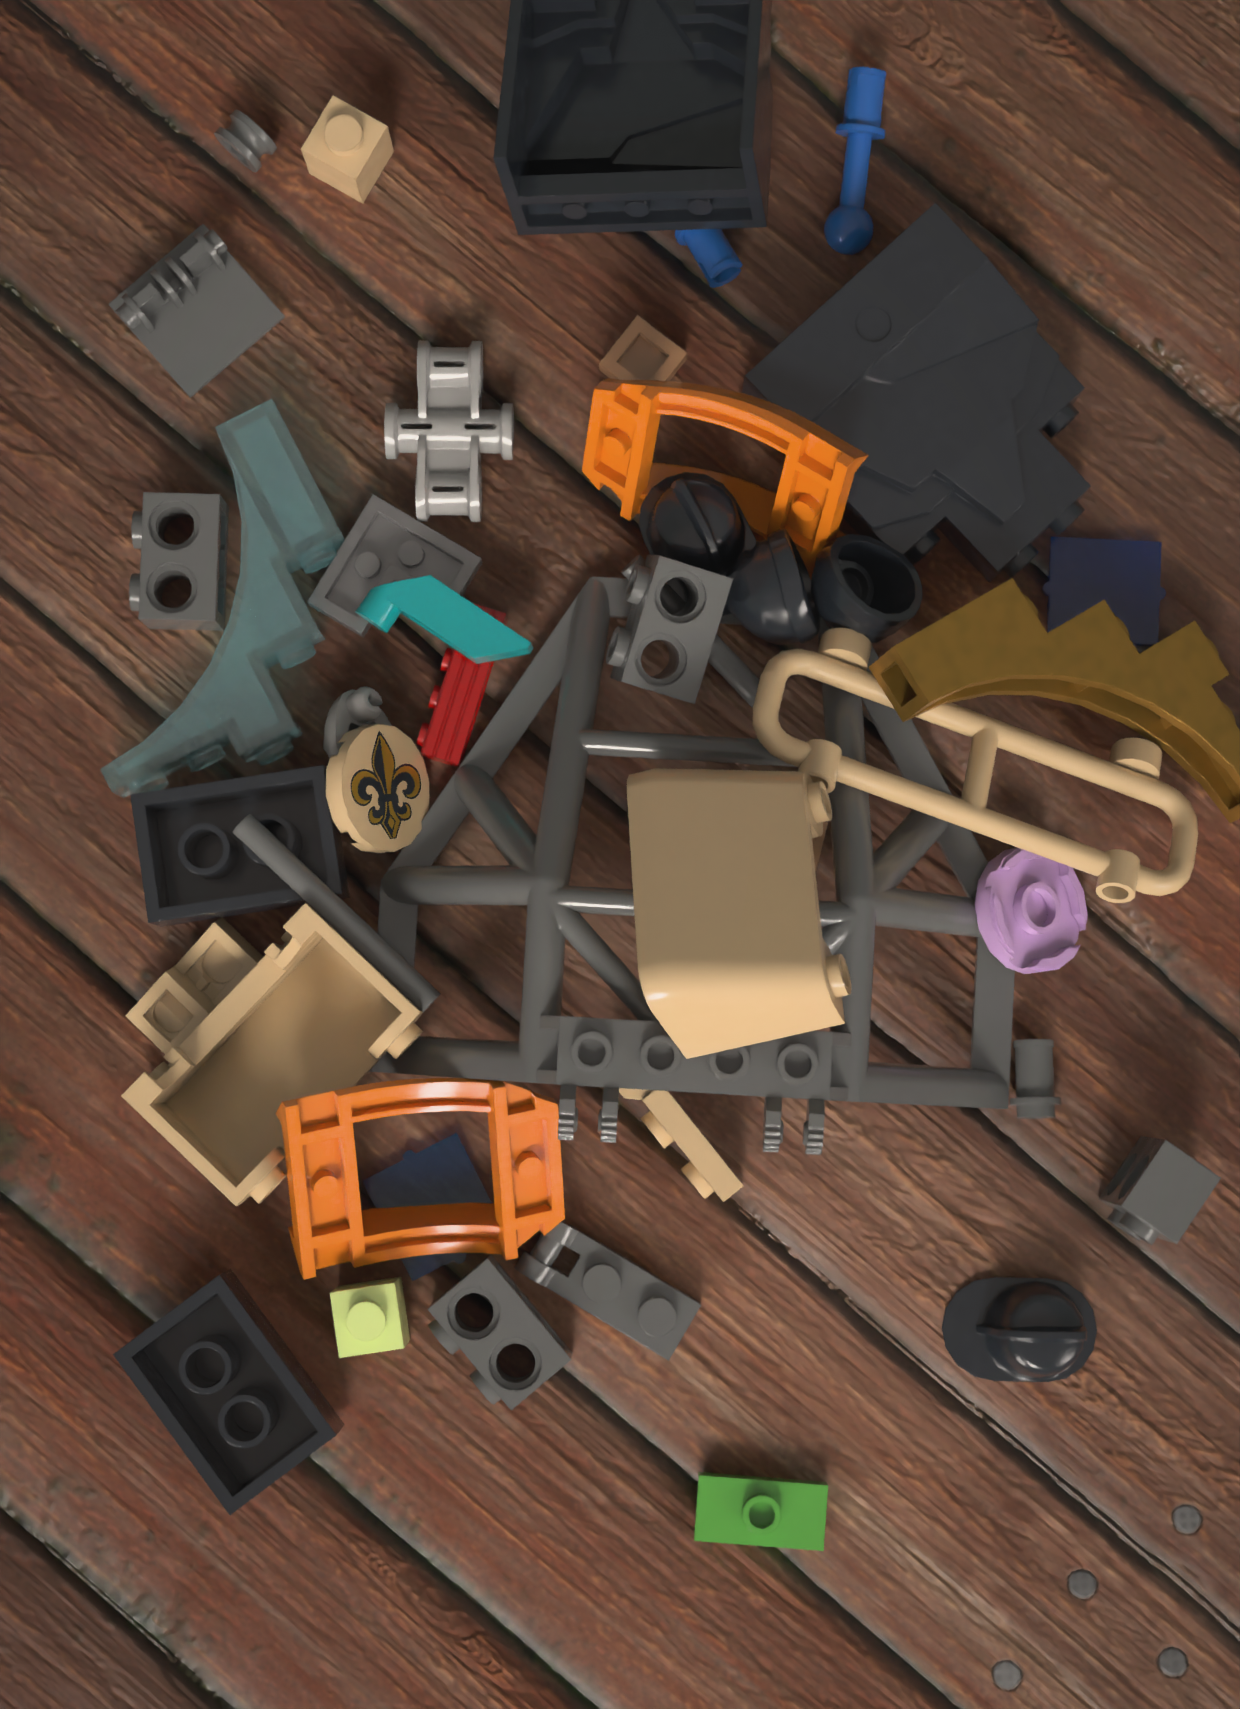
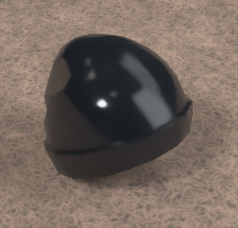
[726,527,820,645]
[811,534,923,643]

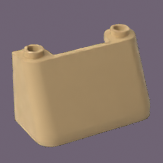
[627,768,851,1059]
[121,903,423,1206]

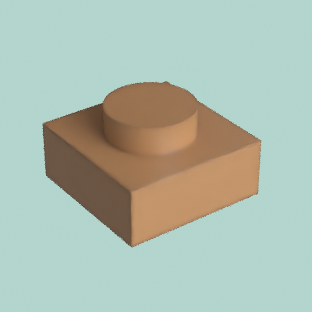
[599,315,687,381]

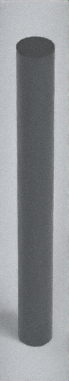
[233,814,441,1012]

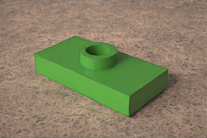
[694,1472,828,1551]

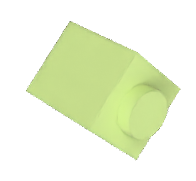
[330,1277,410,1358]

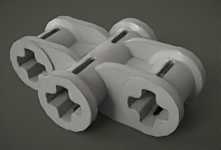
[384,341,514,522]

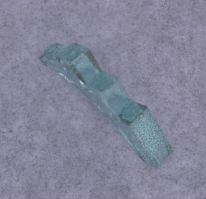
[100,399,345,798]

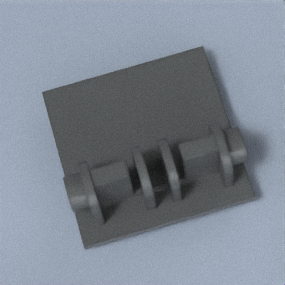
[108,224,285,398]

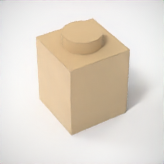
[301,95,394,204]

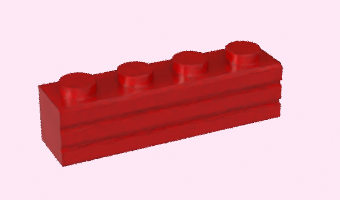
[417,603,508,768]

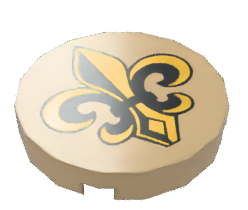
[326,724,430,853]

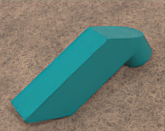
[355,575,533,664]

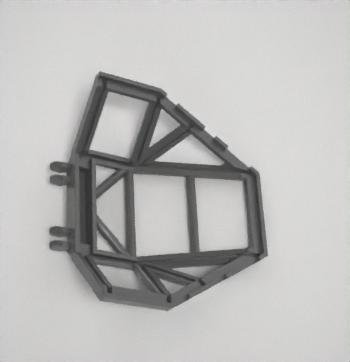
[369,577,1015,1155]

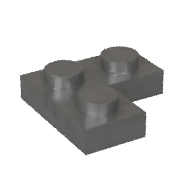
[307,494,483,638]

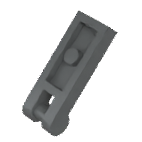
[514,1220,701,1361]

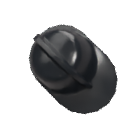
[639,472,757,616]
[942,1277,1097,1382]

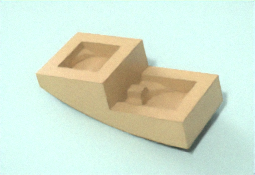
[126,918,263,1055]

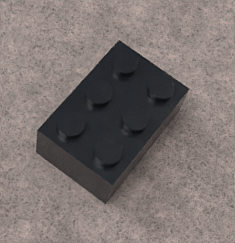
[130,765,350,927]
[113,1269,345,1515]

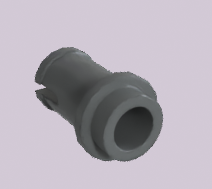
[1010,1039,1062,1119]

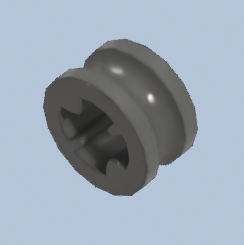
[214,109,277,173]

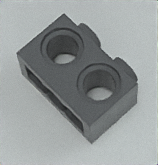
[129,492,229,631]
[606,554,733,704]
[1099,1136,1221,1245]
[428,1254,573,1410]

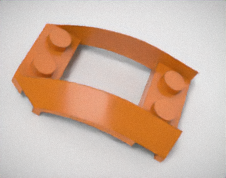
[582,378,869,579]
[275,1078,565,1280]

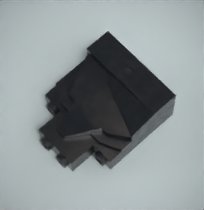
[493,0,773,235]
[742,203,1091,583]

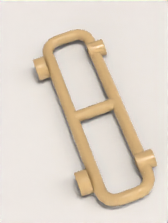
[752,628,1198,903]

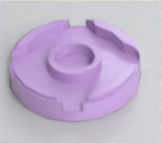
[975,847,1088,974]

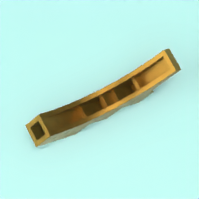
[868,578,1240,823]

